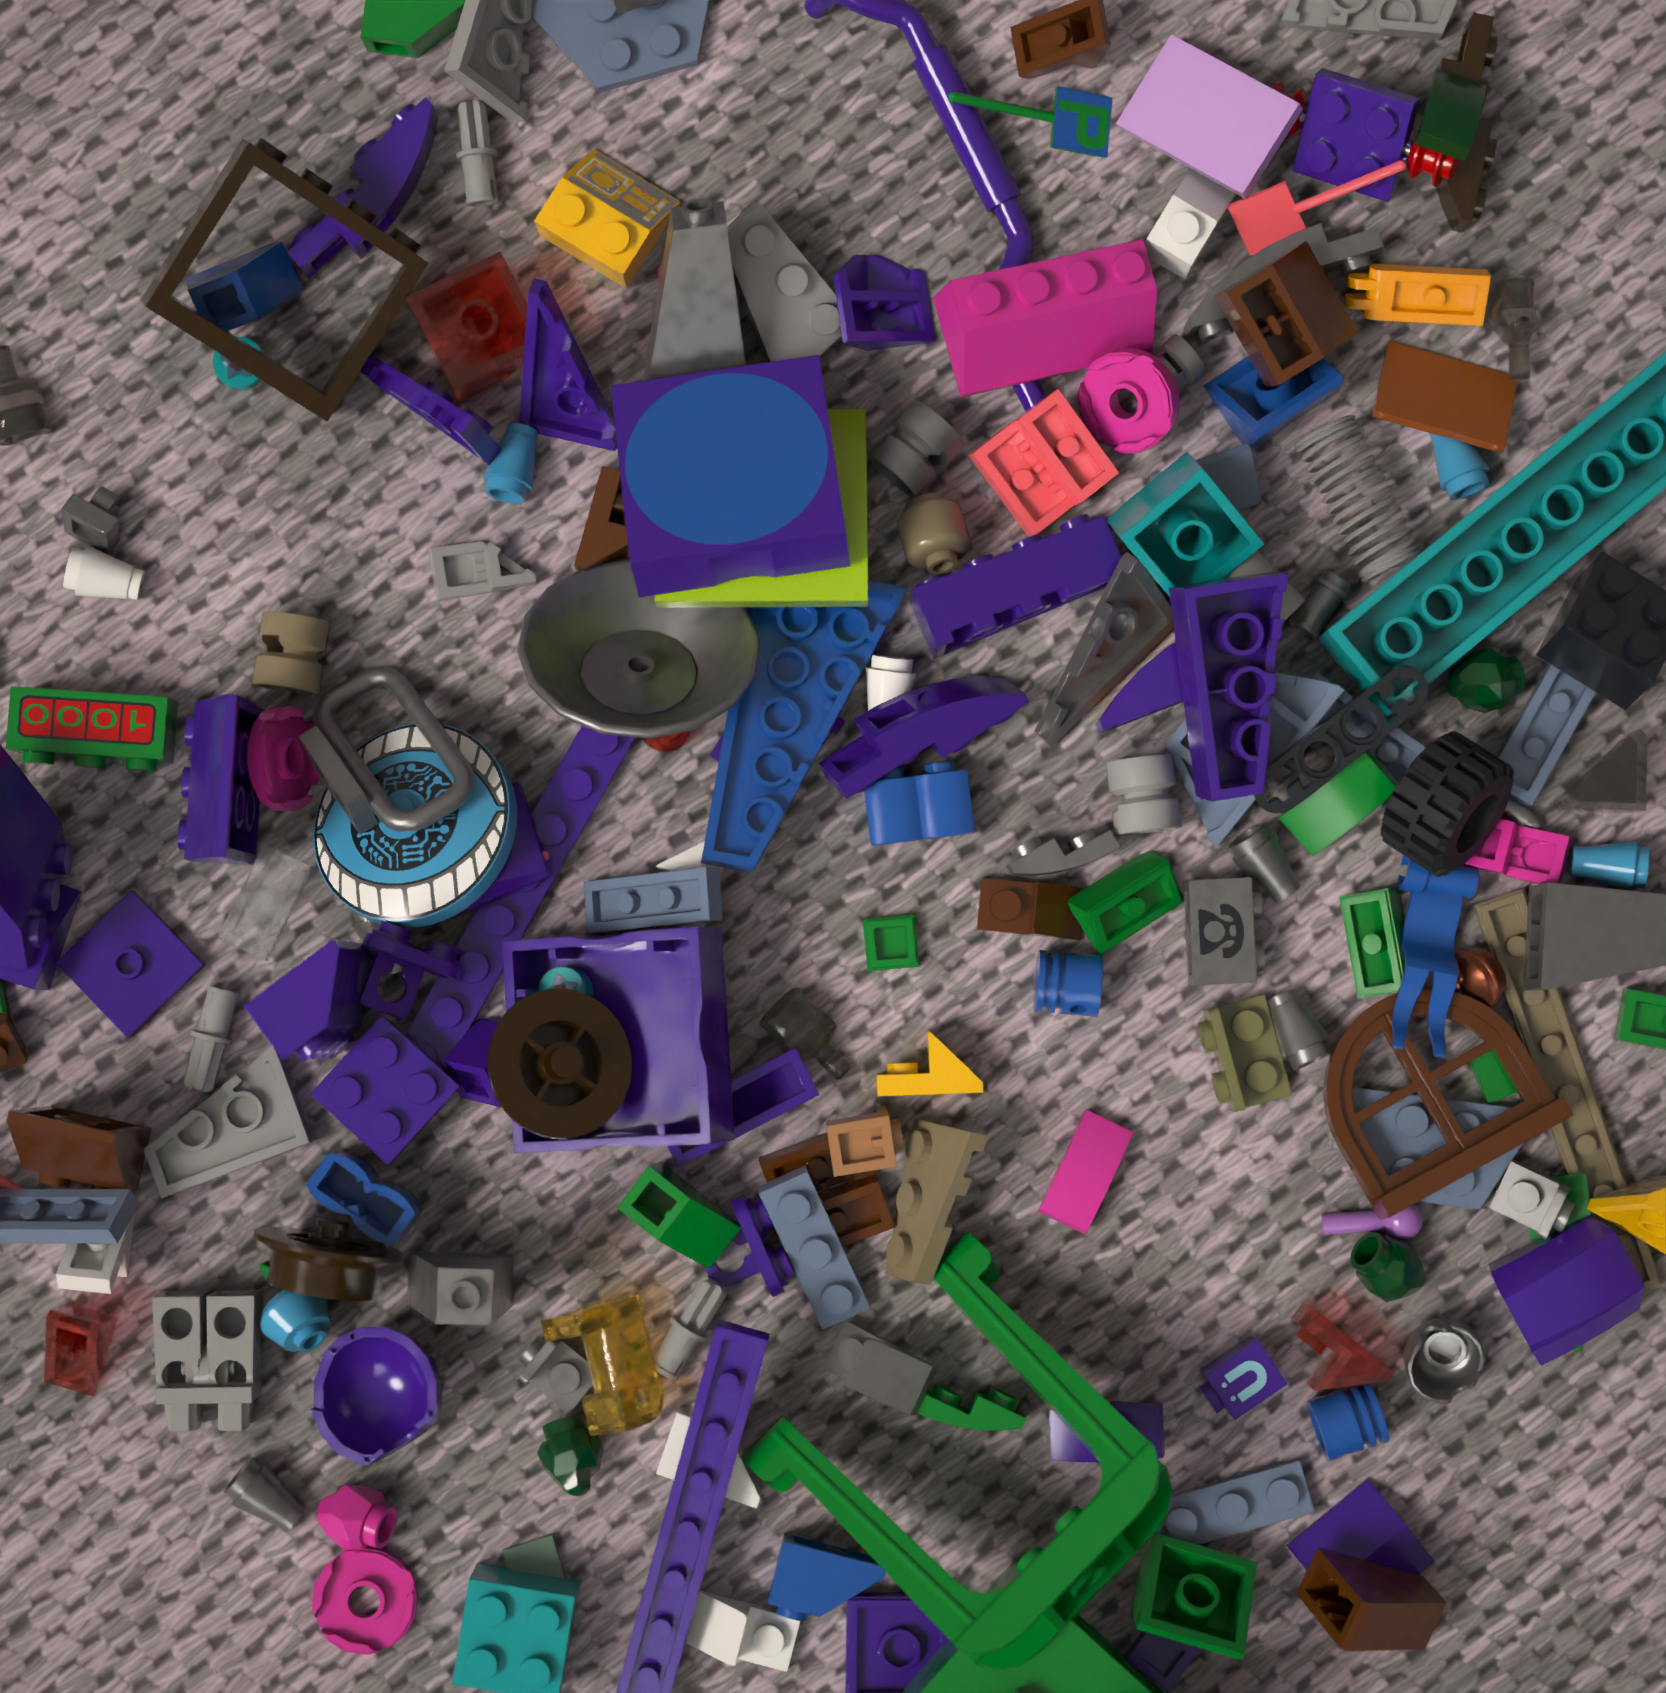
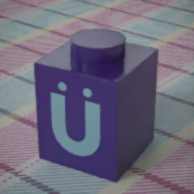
[1199,1335,1287,1420]

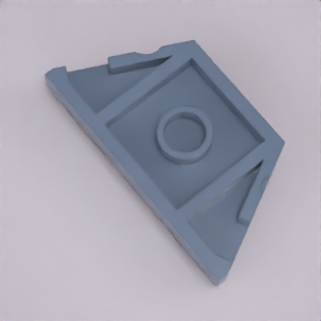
[531,0,710,93]
[1165,671,1345,847]
[1352,1087,1522,1209]

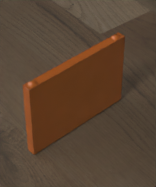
[1372,340,1518,453]

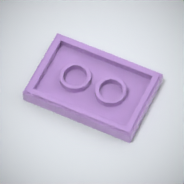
[1116,34,1303,199]

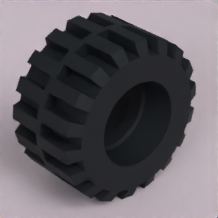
[1381,731,1514,877]

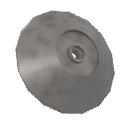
[517,558,761,739]

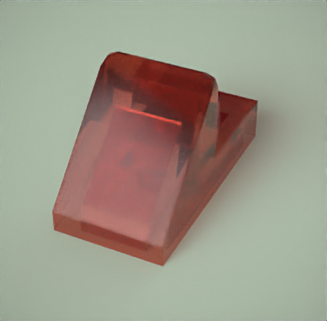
[1291,1302,1394,1390]

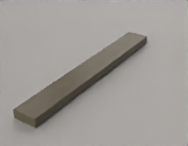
[1473,889,1663,1293]

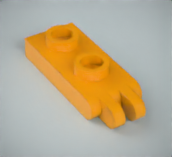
[1344,264,1491,326]

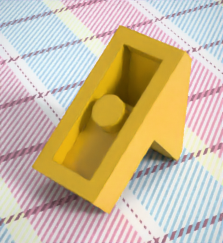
[876,1031,983,1096]

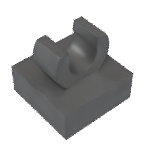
[61,486,121,556]

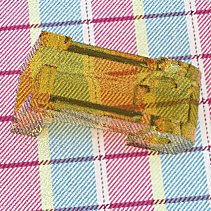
[541,1294,664,1436]

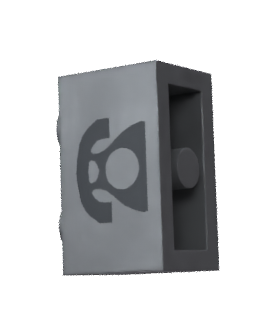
[1183,877,1265,986]

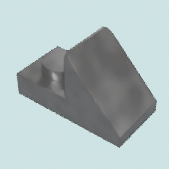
[823,1320,937,1416]

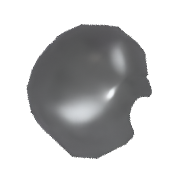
[1403,1318,1486,1404]

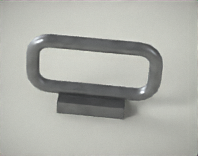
[298,666,475,834]

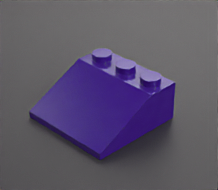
[177,694,265,866]
[0,744,73,969]

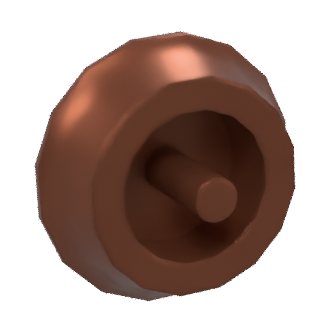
[1454,948,1507,1007]

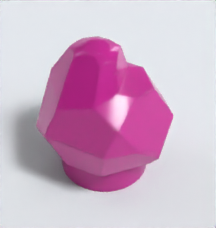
[317,1484,397,1550]

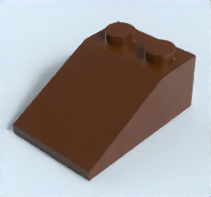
[6,1106,152,1190]

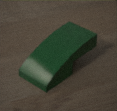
[1414,69,1486,161]

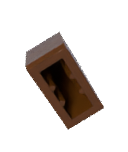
[1296,1547,1447,1651]

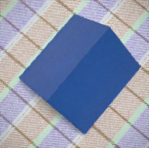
[1203,356,1344,449]

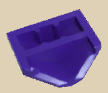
[833,255,935,351]

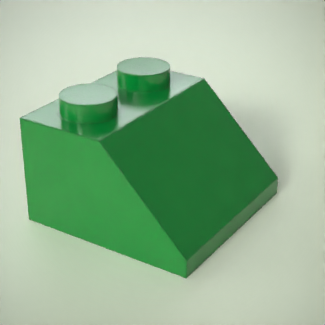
[1131,1533,1257,1660]

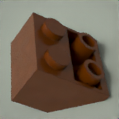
[1215,241,1358,387]

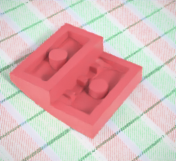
[968,389,1119,537]

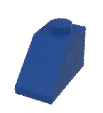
[768,1533,886,1621]

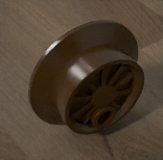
[487,988,632,1139]
[253,1218,403,1301]

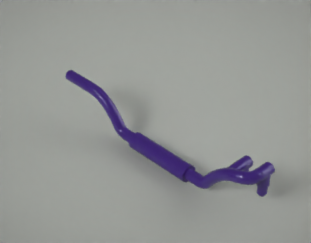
[804,0,1046,411]

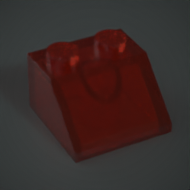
[406,251,528,404]

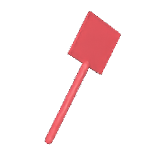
[1227,160,1406,255]

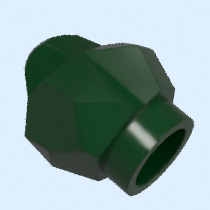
[1446,648,1525,713]
[1350,1232,1426,1302]
[537,1414,604,1496]

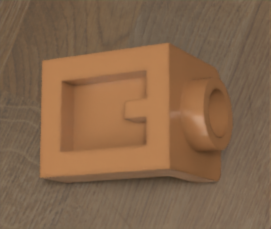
[825,1105,904,1177]

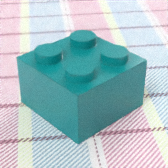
[1106,452,1264,597]
[452,1563,581,1693]

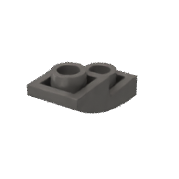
[1006,827,1121,876]

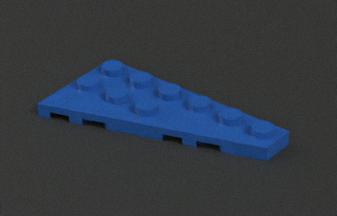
[701,580,908,873]

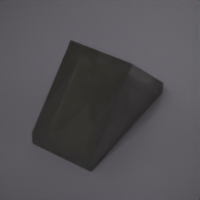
[1553,729,1647,814]

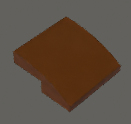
[758,1132,895,1247]

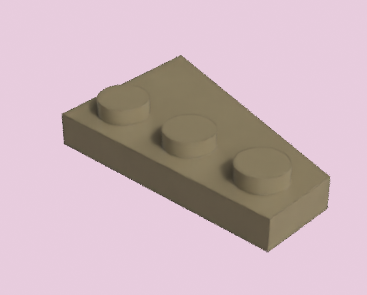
[885,1119,989,1285]

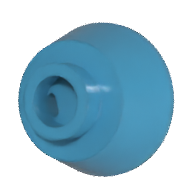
[260,1290,331,1353]

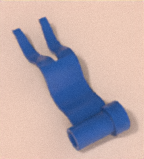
[1392,855,1479,1058]

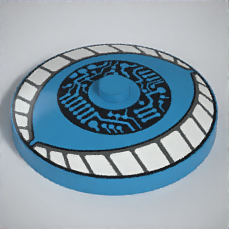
[313,724,517,928]

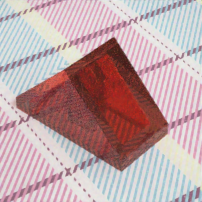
[44,1303,118,1396]

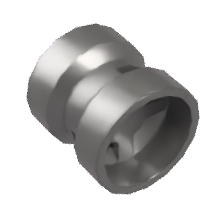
[1155,334,1207,393]

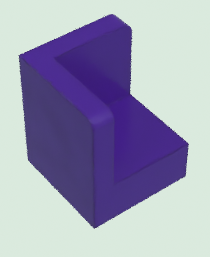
[444,1019,501,1107]

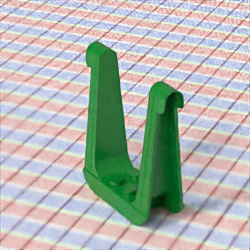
[740,1231,1173,1670]

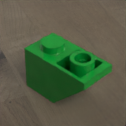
[360,0,465,58]
[617,1161,741,1269]

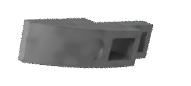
[1183,223,1384,342]

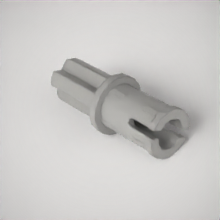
[456,100,499,207]
[183,985,240,1092]
[648,1277,727,1380]

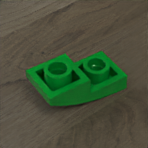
[1279,749,1398,856]
[917,1383,1027,1431]

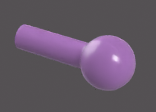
[1322,1203,1423,1240]

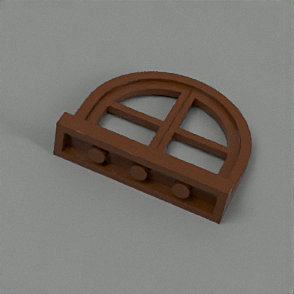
[1323,989,1574,1220]

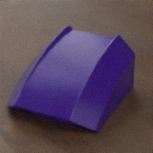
[1489,1216,1645,1366]

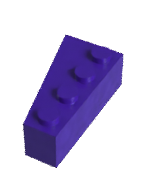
[910,514,1121,659]
[1168,572,1288,802]

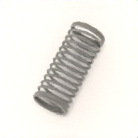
[1294,415,1422,582]

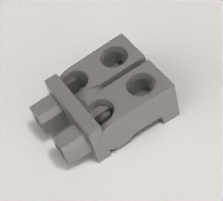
[152,1289,264,1432]

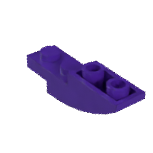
[287,97,439,279]
[818,676,1029,799]

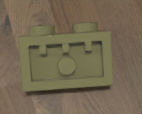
[1197,994,1292,1112]

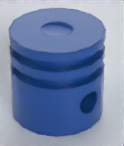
[1033,950,1103,1017]
[1306,1381,1389,1462]

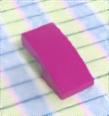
[1463,819,1573,885]
[1038,1109,1133,1234]

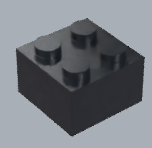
[1536,551,1666,710]

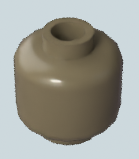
[897,493,970,574]

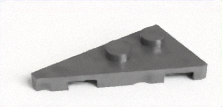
[1034,552,1174,747]

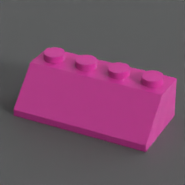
[933,239,1157,398]

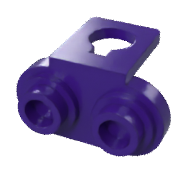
[358,921,463,1020]
[704,1195,795,1297]

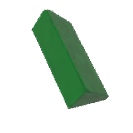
[1067,851,1183,955]
[1339,887,1405,999]

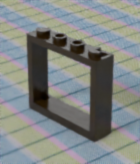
[140,137,429,422]

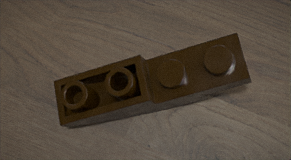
[1432,12,1498,233]

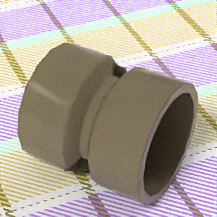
[252,611,331,696]

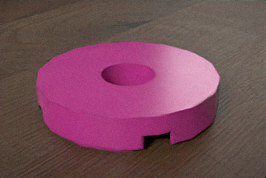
[1077,348,1180,453]
[247,706,320,811]
[311,1547,419,1655]

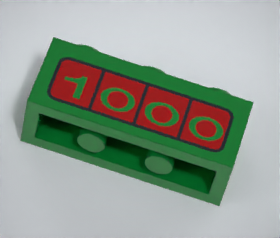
[5,686,178,772]

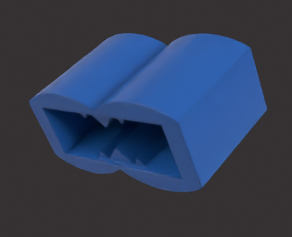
[864,761,975,846]
[306,1151,424,1245]

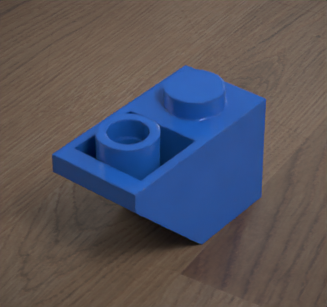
[185,239,303,331]

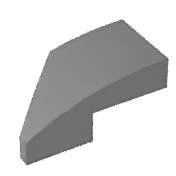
[428,541,537,602]

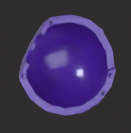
[311,1327,443,1465]

